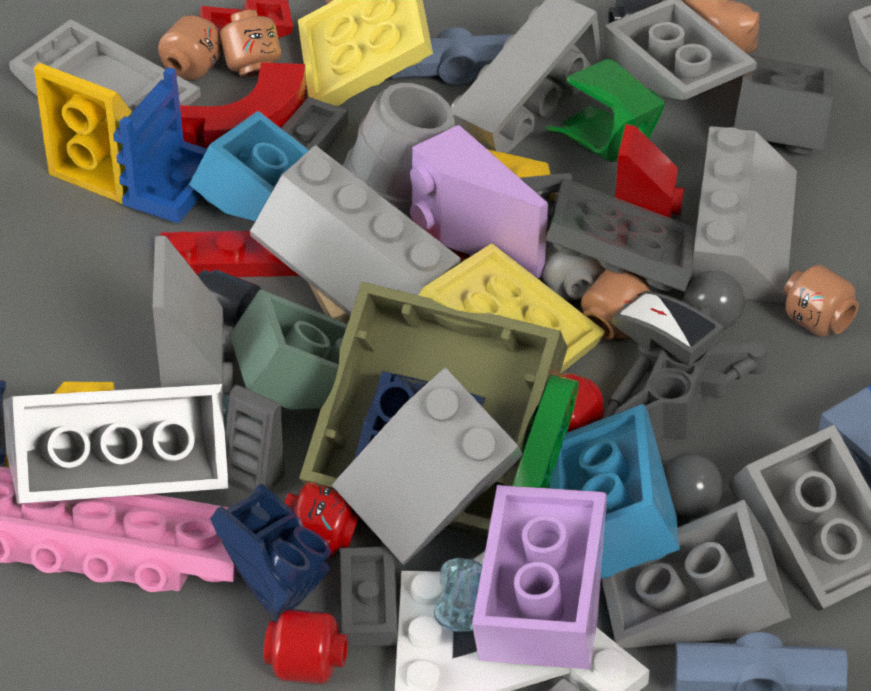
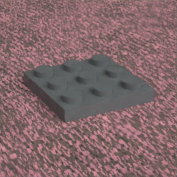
[545,178,695,292]

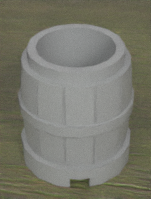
[343,83,455,215]

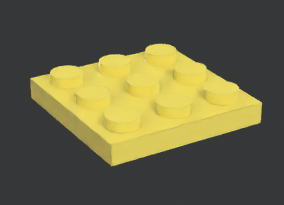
[298,0,433,106]
[419,243,605,374]

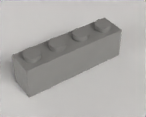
[451,0,603,153]

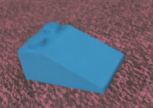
[189,111,309,221]
[550,404,680,579]

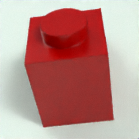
[615,124,685,218]

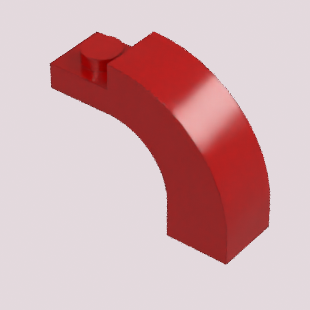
[180,62,307,149]

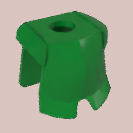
[546,59,665,162]

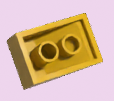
[34,63,132,204]

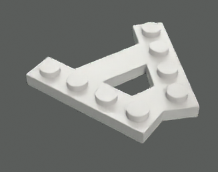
[395,551,650,691]

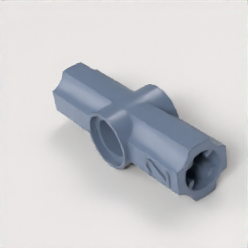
[392,27,513,86]
[674,632,848,691]

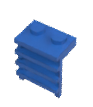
[113,67,207,223]

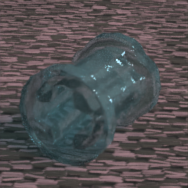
[434,558,483,632]

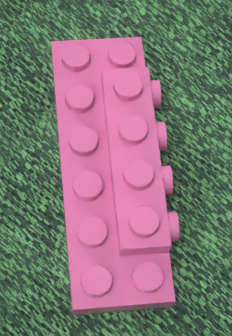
[0,467,239,592]

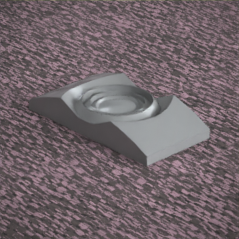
[9,19,201,112]

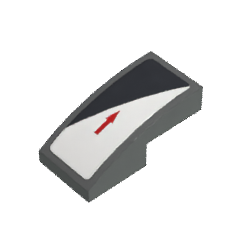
[611,291,724,366]

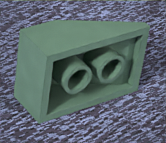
[230,289,348,410]

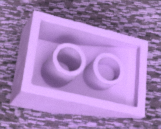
[410,125,548,278]
[472,485,607,669]

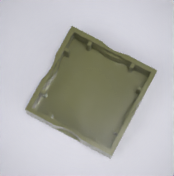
[299,281,568,539]

